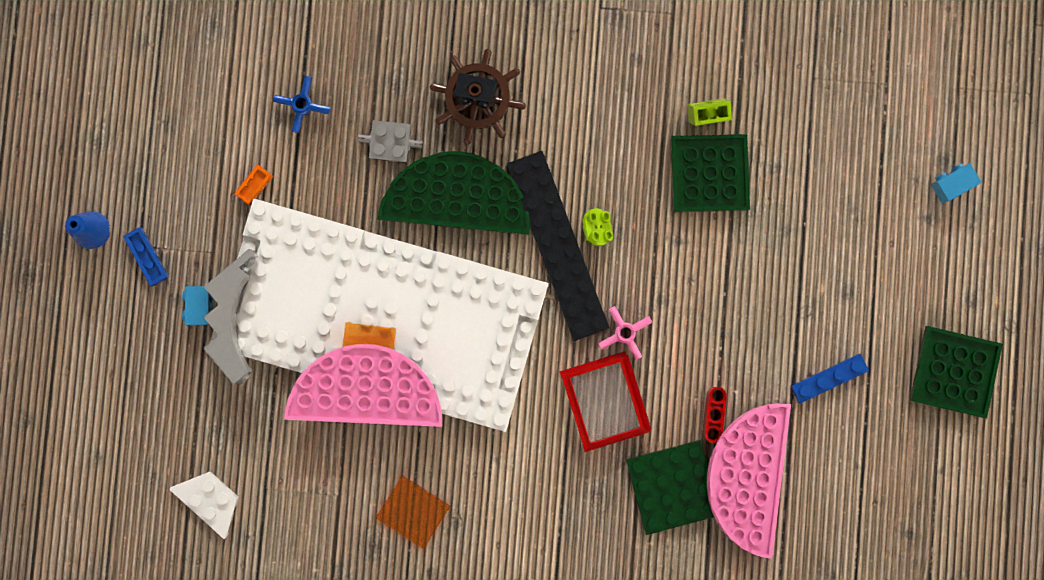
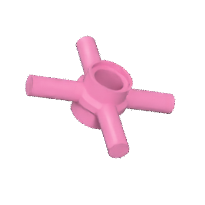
[598,306,652,360]

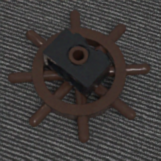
[430,49,526,145]

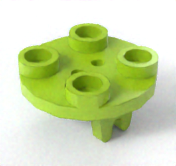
[582,208,613,246]

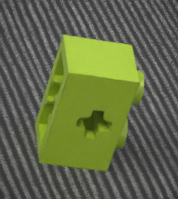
[687,98,732,126]

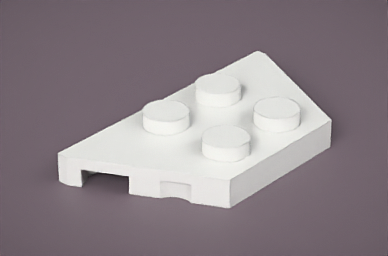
[169,471,239,539]

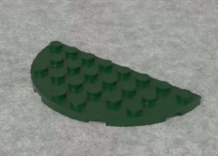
[377,151,530,235]

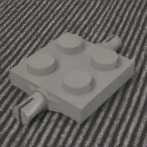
[358,120,423,163]

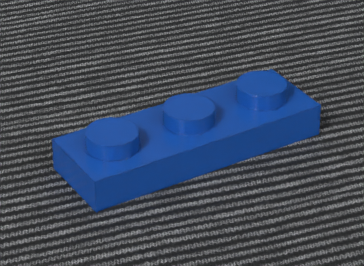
[123,227,169,287]

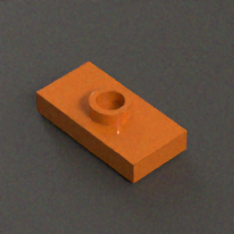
[234,164,274,206]

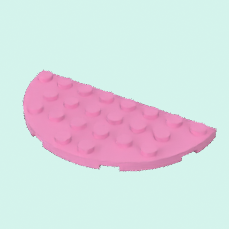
[284,344,442,427]
[707,403,791,559]

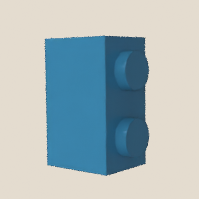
[931,163,982,204]
[182,286,213,326]

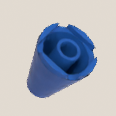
[65,211,110,249]

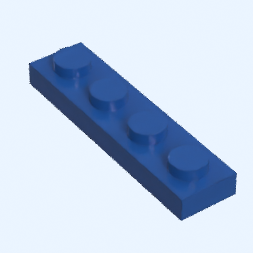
[790,354,869,403]

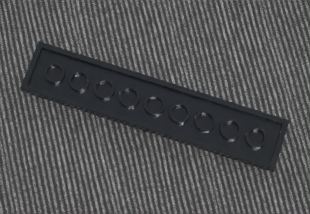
[507,150,610,342]

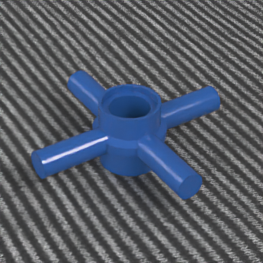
[273,76,331,133]

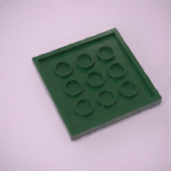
[670,134,750,212]
[909,326,1003,419]
[626,440,714,535]

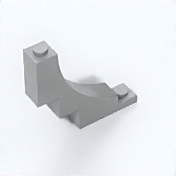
[204,249,258,385]

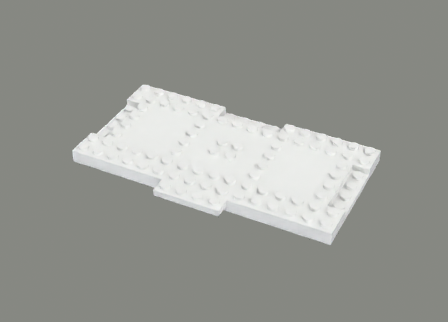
[210,199,549,432]

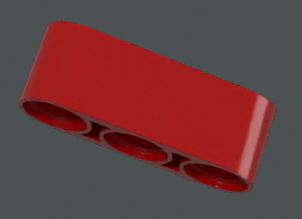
[702,387,727,443]

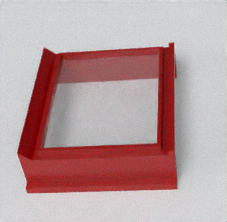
[559,351,651,452]

